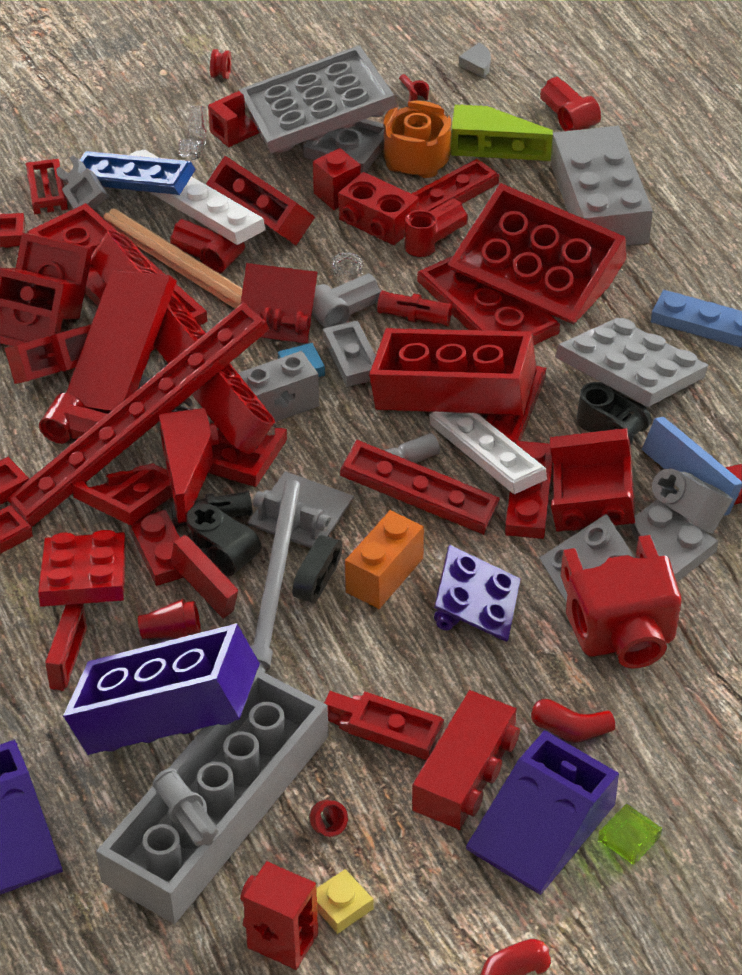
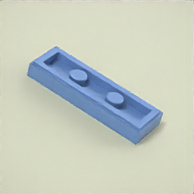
[641,416,742,516]

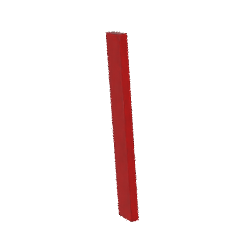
[6,302,270,527]

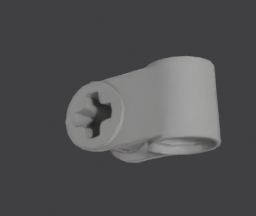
[652,468,733,534]

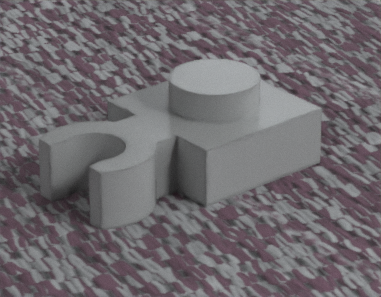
[56,155,109,210]

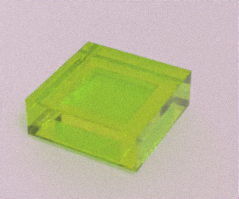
[598,803,662,865]

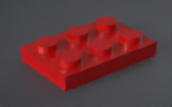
[38,530,126,607]

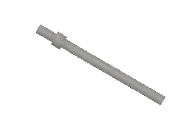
[250,480,300,673]

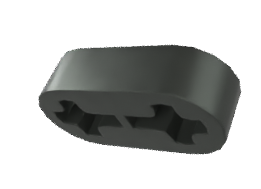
[292,535,342,603]

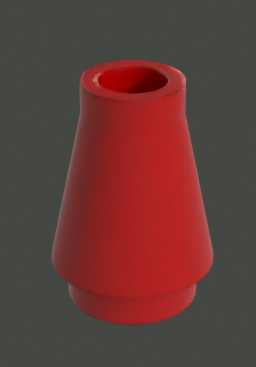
[138,599,201,640]

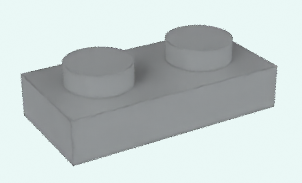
[323,320,376,387]

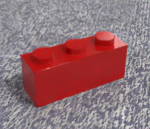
[206,156,315,246]
[412,690,520,830]

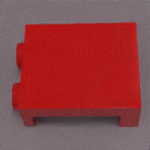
[550,428,635,532]

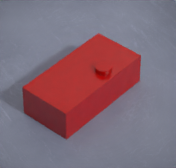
[369,328,536,415]

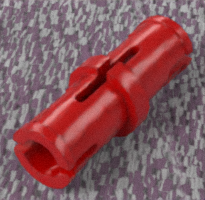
[377,290,453,326]

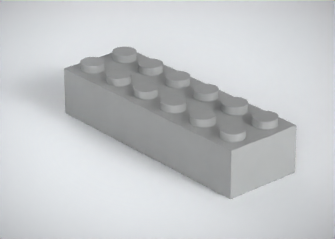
[96,670,329,924]

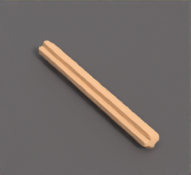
[103,208,242,309]

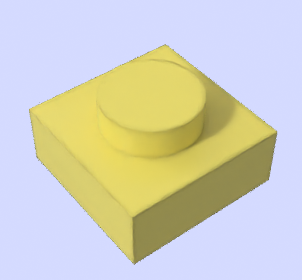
[316,869,374,934]

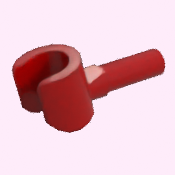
[399,74,429,102]

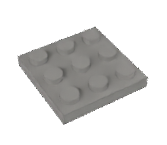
[555,318,708,407]

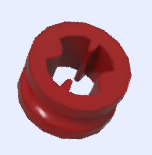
[210,49,231,79]

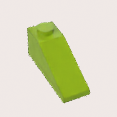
[451,104,553,161]

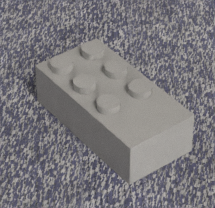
[551,126,653,246]

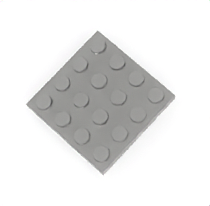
[239,45,398,154]

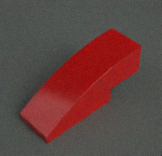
[4,324,92,384]

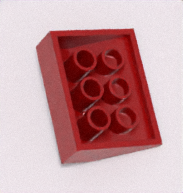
[448,183,627,325]

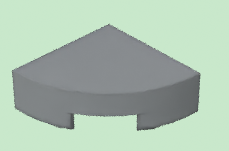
[459,42,491,78]

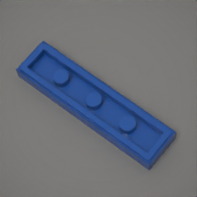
[80,151,196,195]

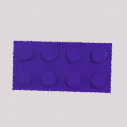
[63,624,260,755]

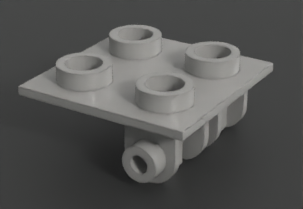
[248,471,354,548]
[539,514,635,602]

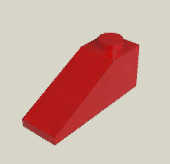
[159,408,219,523]

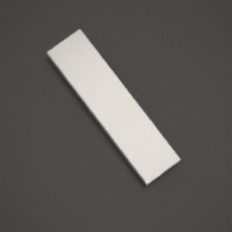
[429,412,547,494]

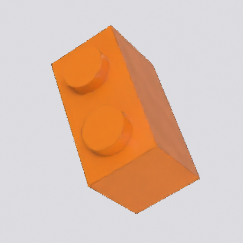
[345,510,424,609]

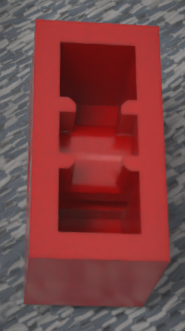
[240,861,318,970]

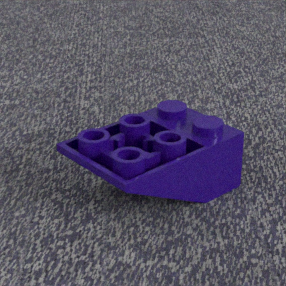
[466,730,619,895]
[0,739,63,895]

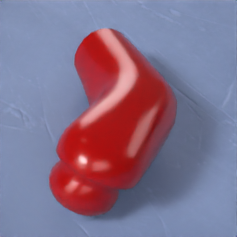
[531,699,615,743]
[480,939,551,975]

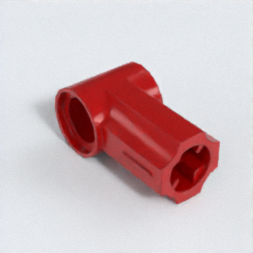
[540,77,601,131]
[404,198,468,257]
[170,219,245,274]
[39,393,108,444]

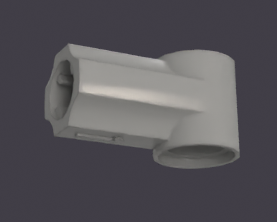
[312,273,381,328]

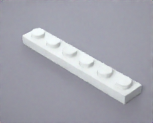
[130,149,265,245]

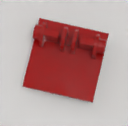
[240,263,318,344]

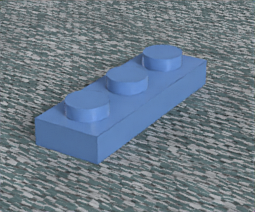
[651,290,742,348]

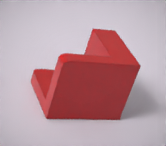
[208,91,259,148]

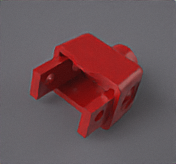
[560,535,682,669]

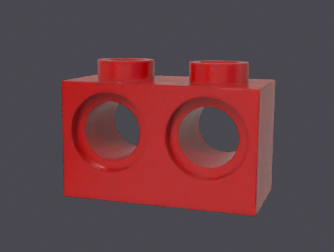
[338,172,419,246]

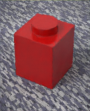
[313,148,361,210]

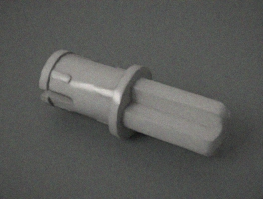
[152,768,218,846]

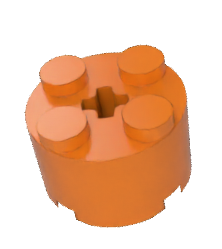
[384,101,451,178]

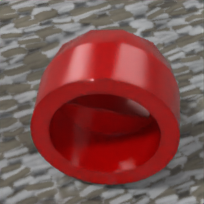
[309,800,348,837]

